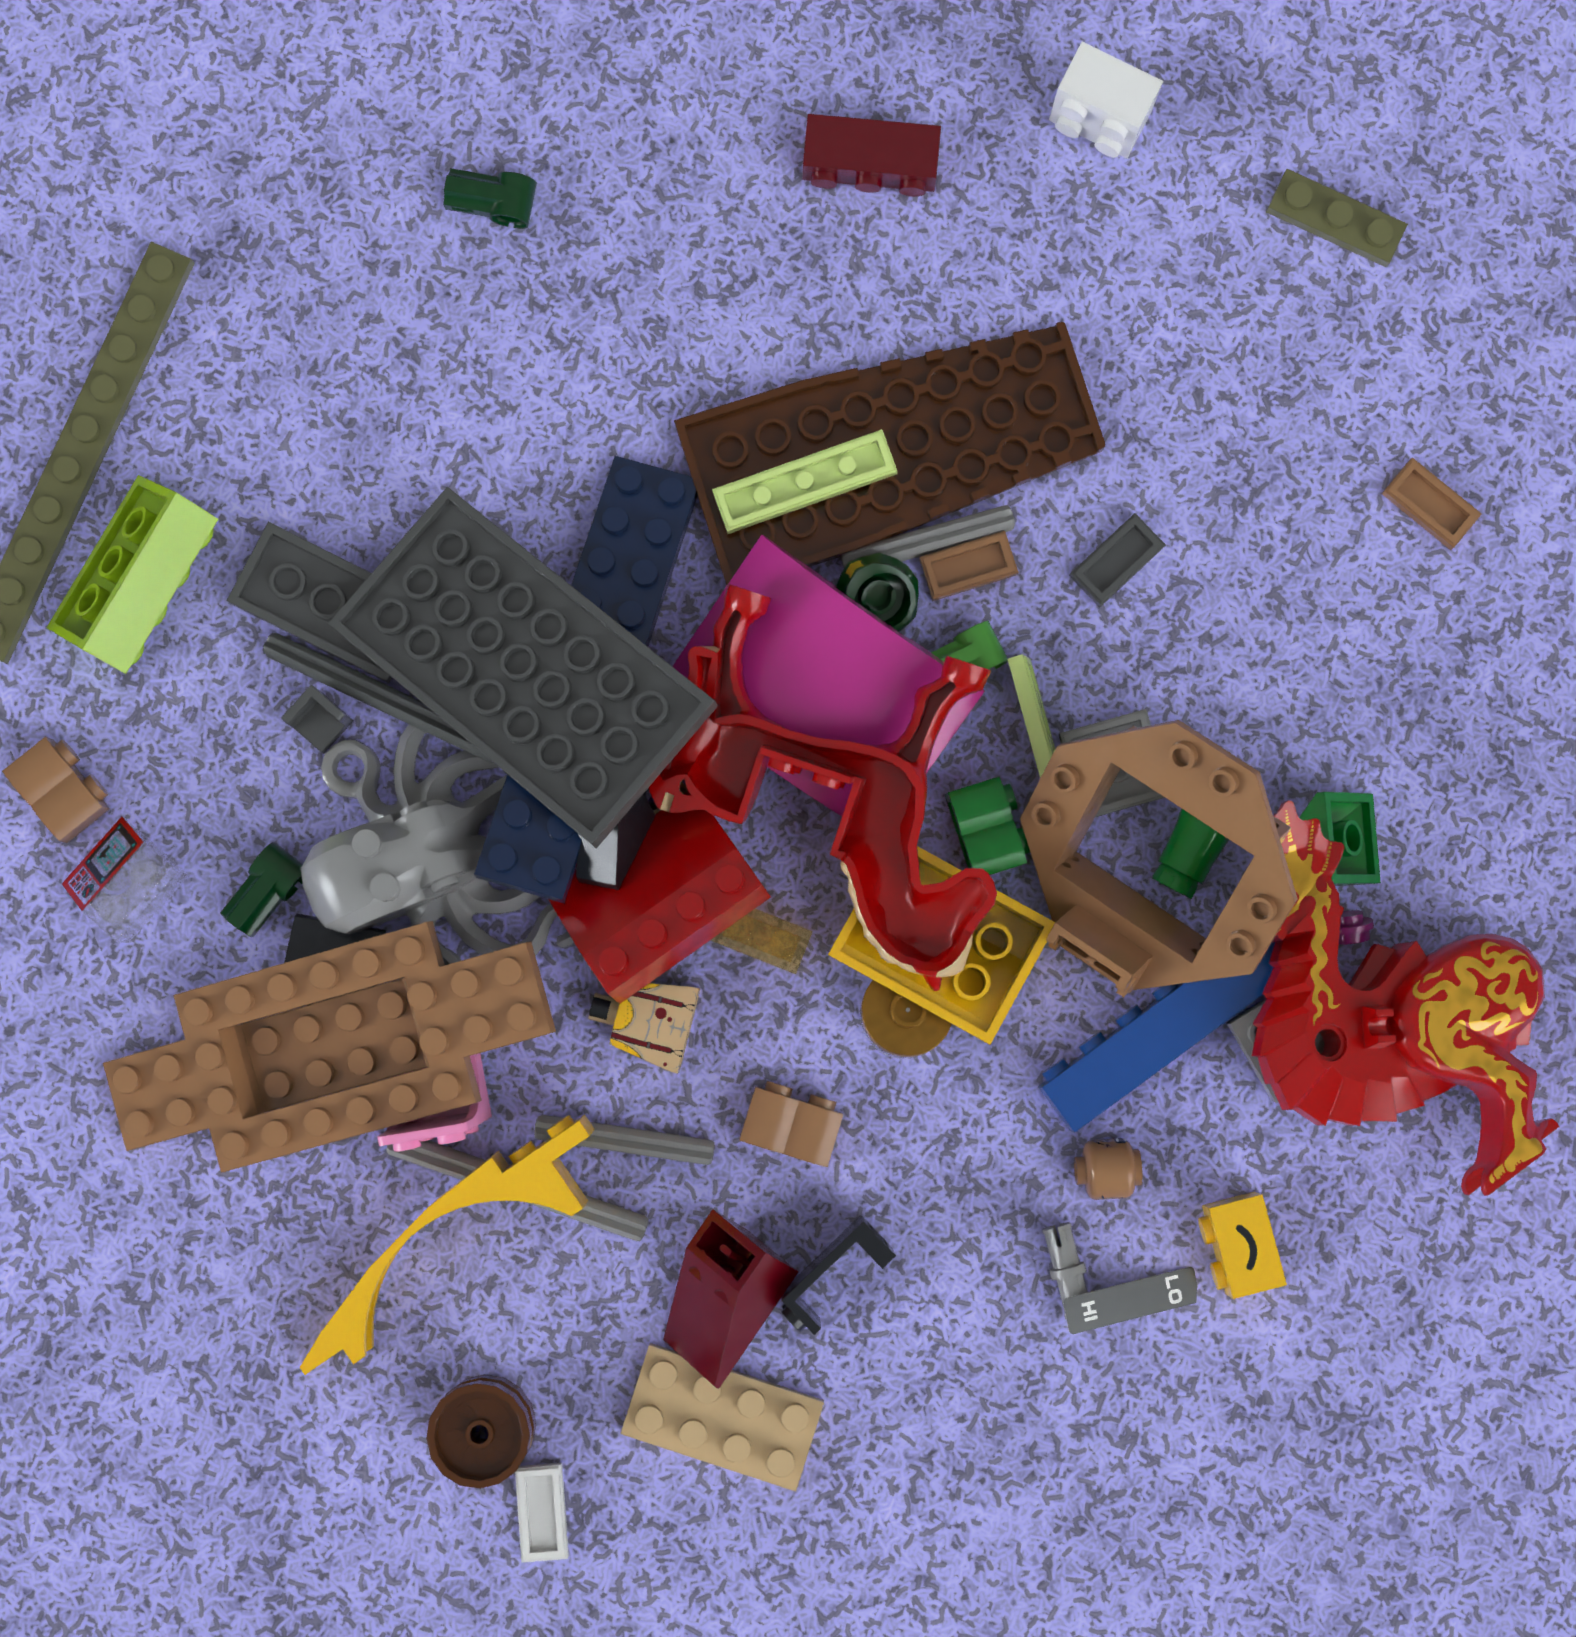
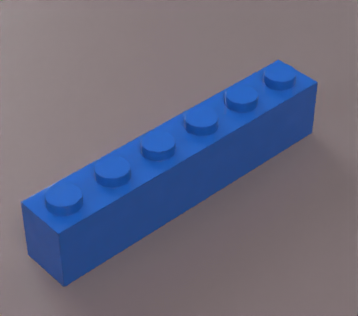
[1038,942,1275,1133]

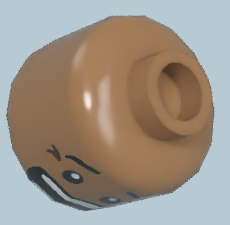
[1074,1138,1143,1200]

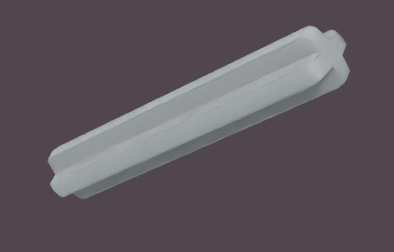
[841,505,1015,568]
[534,1115,715,1165]

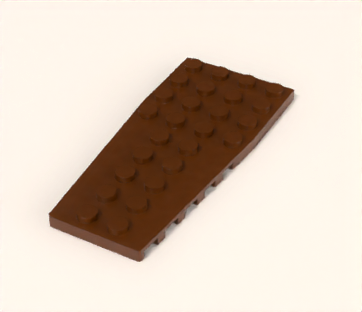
[674,322,1105,586]

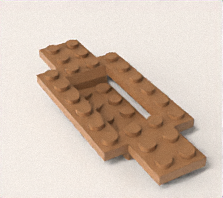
[103,921,556,1173]

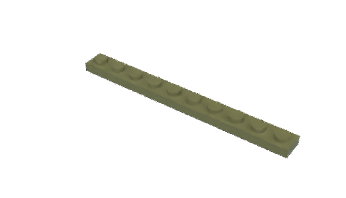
[0,242,195,664]

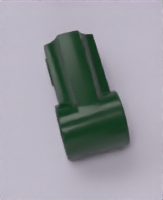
[443,168,537,229]
[220,842,303,937]

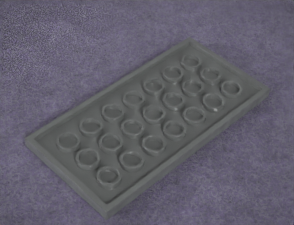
[328,487,718,849]

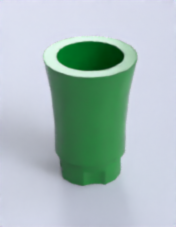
[1152,808,1229,899]

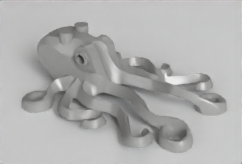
[300,724,660,965]

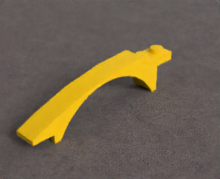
[300,1114,595,1375]

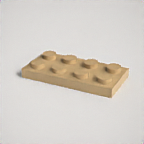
[620,1343,824,1492]

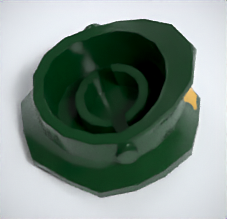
[836,552,919,632]

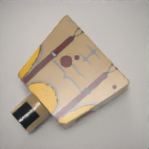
[588,983,701,1074]

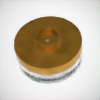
[860,980,952,1059]

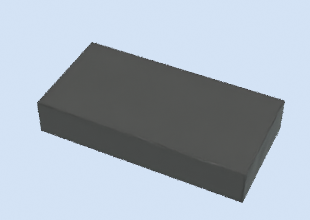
[1069,513,1166,608]

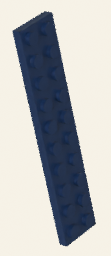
[474,456,697,904]

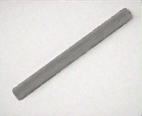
[387,1140,649,1241]

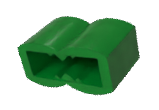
[945,776,1030,875]

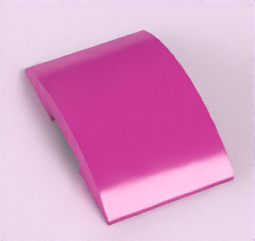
[672,535,985,816]

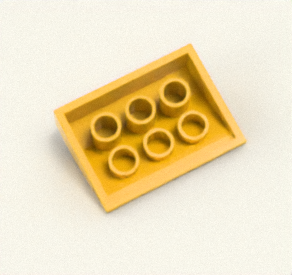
[828,846,1055,1045]

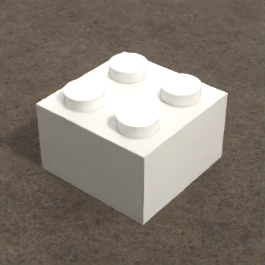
[1049,41,1163,159]

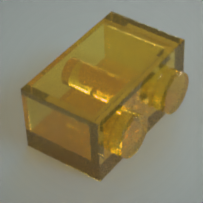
[710,909,813,975]

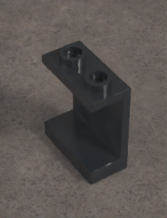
[781,1214,896,1335]

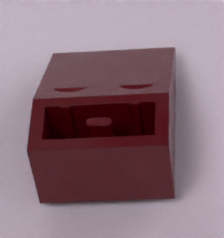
[663,1209,799,1389]

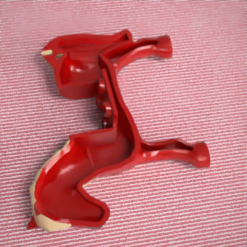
[648,584,997,991]

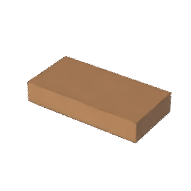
[1381,457,1482,550]
[919,531,1019,602]

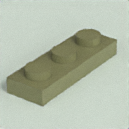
[1266,169,1408,267]

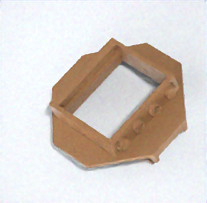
[1020,720,1298,998]

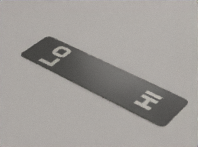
[1063,1267,1198,1334]

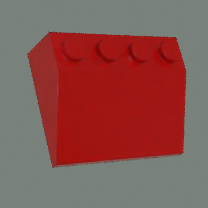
[548,791,771,1004]

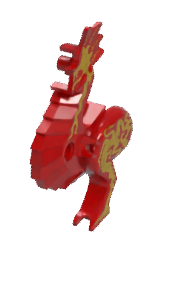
[1252,800,1560,1196]

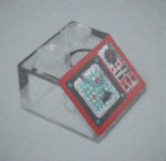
[62,816,190,943]

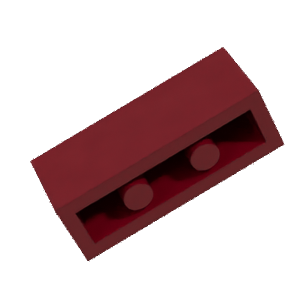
[803,114,941,197]

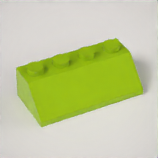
[46,475,219,674]

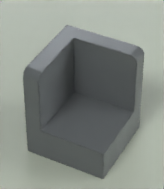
[281,685,354,754]

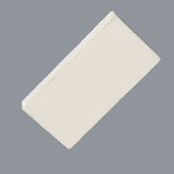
[515,1463,569,1563]

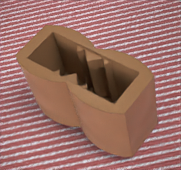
[2,737,110,843]
[739,1081,844,1167]

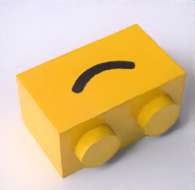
[1198,1191,1287,1299]

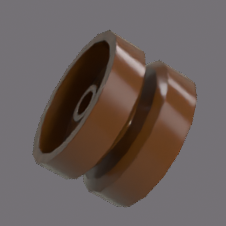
[426,1374,537,1489]

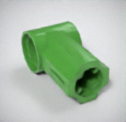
[931,621,1008,669]

